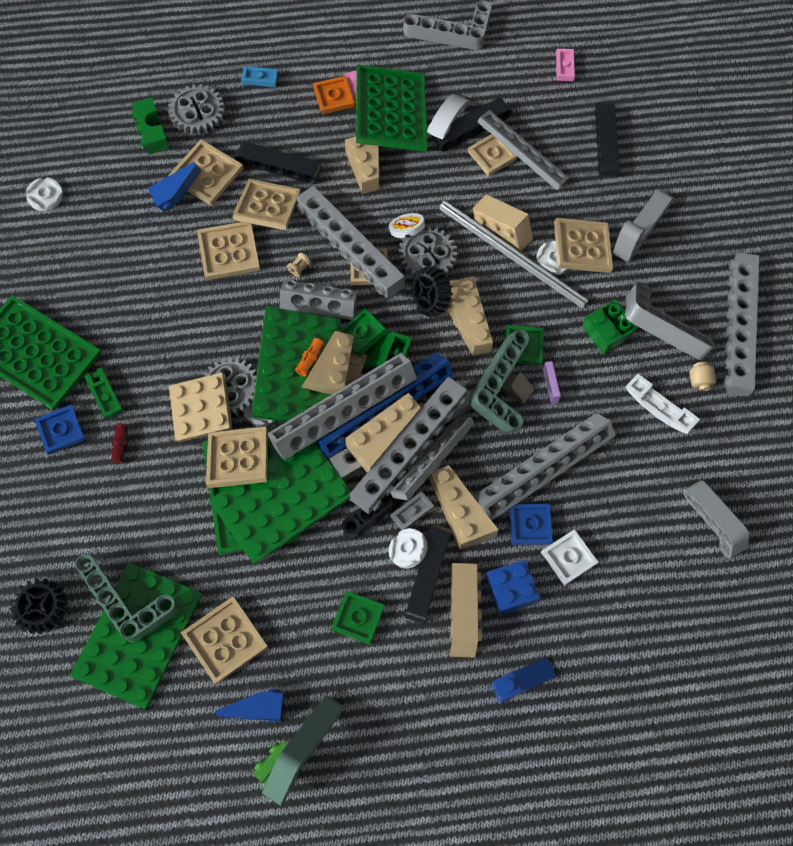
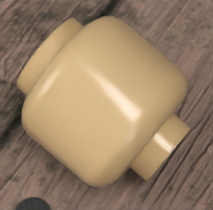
[689,362,716,391]

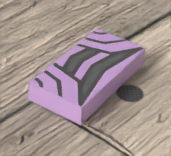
[543,361,561,404]

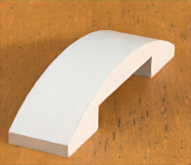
[427,94,470,139]
[625,374,700,434]

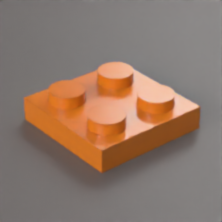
[313,76,355,115]

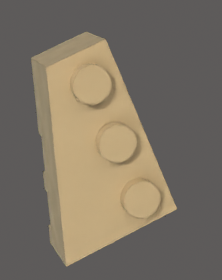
[345,137,379,194]
[472,195,533,252]
[302,331,354,395]

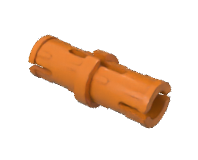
[295,338,325,376]

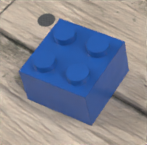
[485,560,540,616]

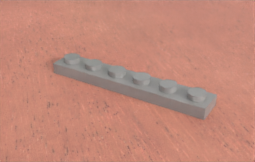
[477,110,569,190]
[390,416,474,500]

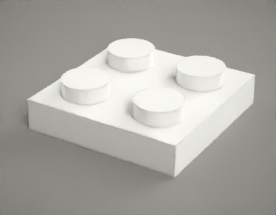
[541,530,598,586]

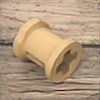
[287,253,311,277]

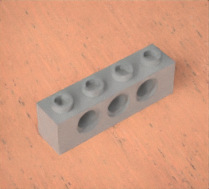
[280,280,357,320]

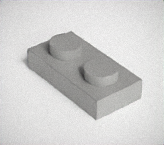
[390,491,434,531]

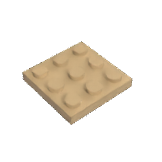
[168,139,244,206]
[233,179,300,230]
[554,218,613,273]
[197,222,260,280]
[169,372,233,442]
[206,426,268,488]
[181,597,268,685]

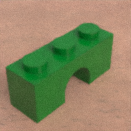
[131,97,169,155]

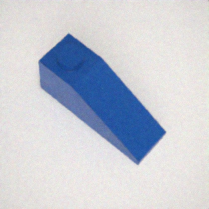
[148,162,202,211]
[491,658,557,704]
[216,689,285,722]

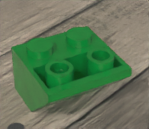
[582,299,638,355]
[363,332,412,371]

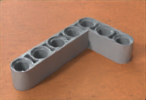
[403,0,491,50]
[613,189,674,263]
[625,282,715,360]

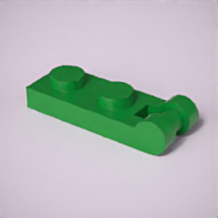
[84,367,123,420]

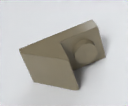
[500,371,535,405]

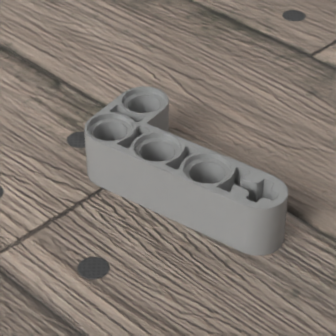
[683,480,749,559]

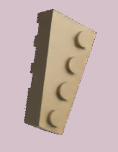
[447,277,493,356]
[345,393,421,473]
[430,465,498,550]
[450,563,482,657]

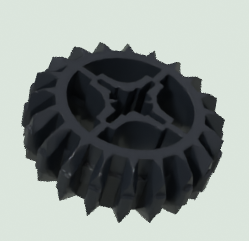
[410,266,453,317]
[9,578,68,634]

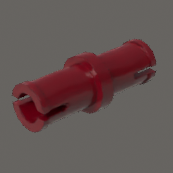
[110,423,129,464]

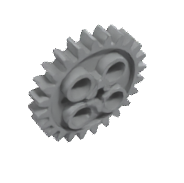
[168,84,225,135]
[398,226,458,278]
[203,357,257,417]

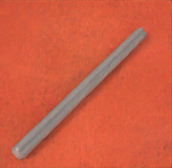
[440,200,588,308]

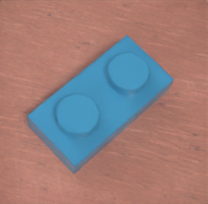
[241,66,278,88]

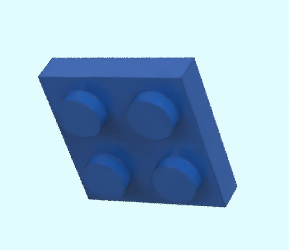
[34,404,86,455]
[509,504,553,545]

